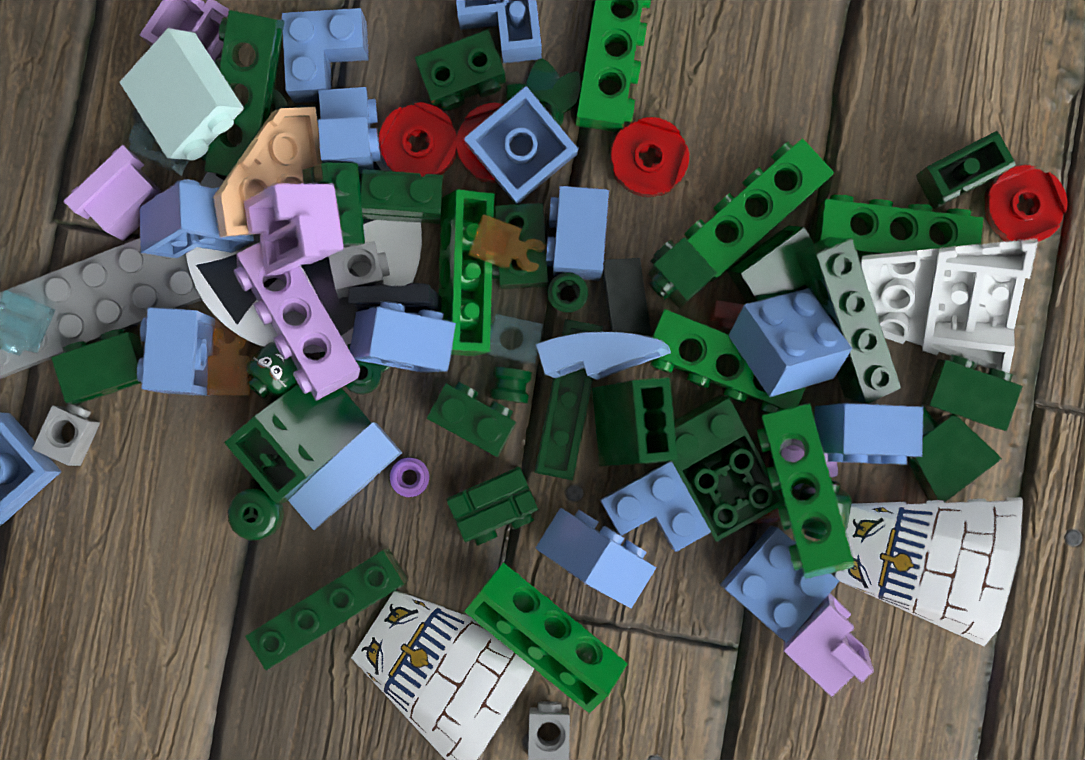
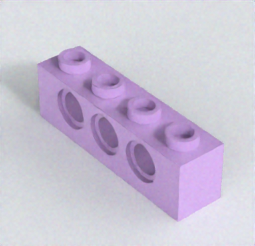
[234,242,360,401]

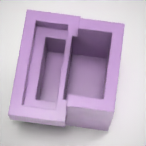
[140,0,229,63]
[64,145,162,241]
[244,184,344,275]
[783,593,874,697]

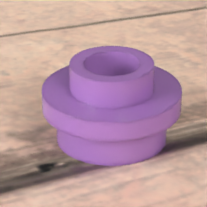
[390,458,430,497]

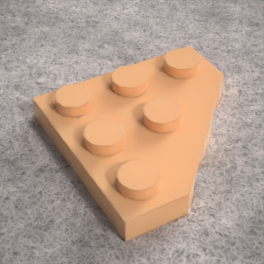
[213,107,322,237]

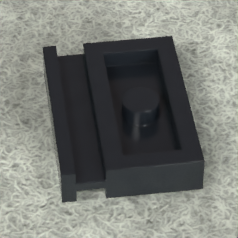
[349,283,441,313]

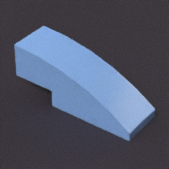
[536,332,671,380]
[288,422,402,530]

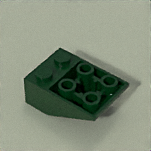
[224,385,372,504]
[671,395,784,542]

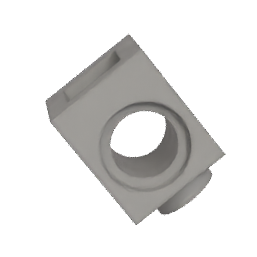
[328,241,390,298]
[32,403,100,466]
[528,701,570,760]

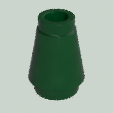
[548,273,588,313]

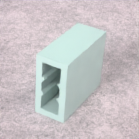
[120,28,244,160]

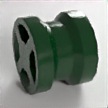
[489,367,532,404]

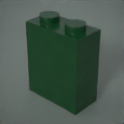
[592,377,677,467]

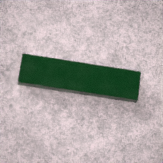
[534,319,603,481]

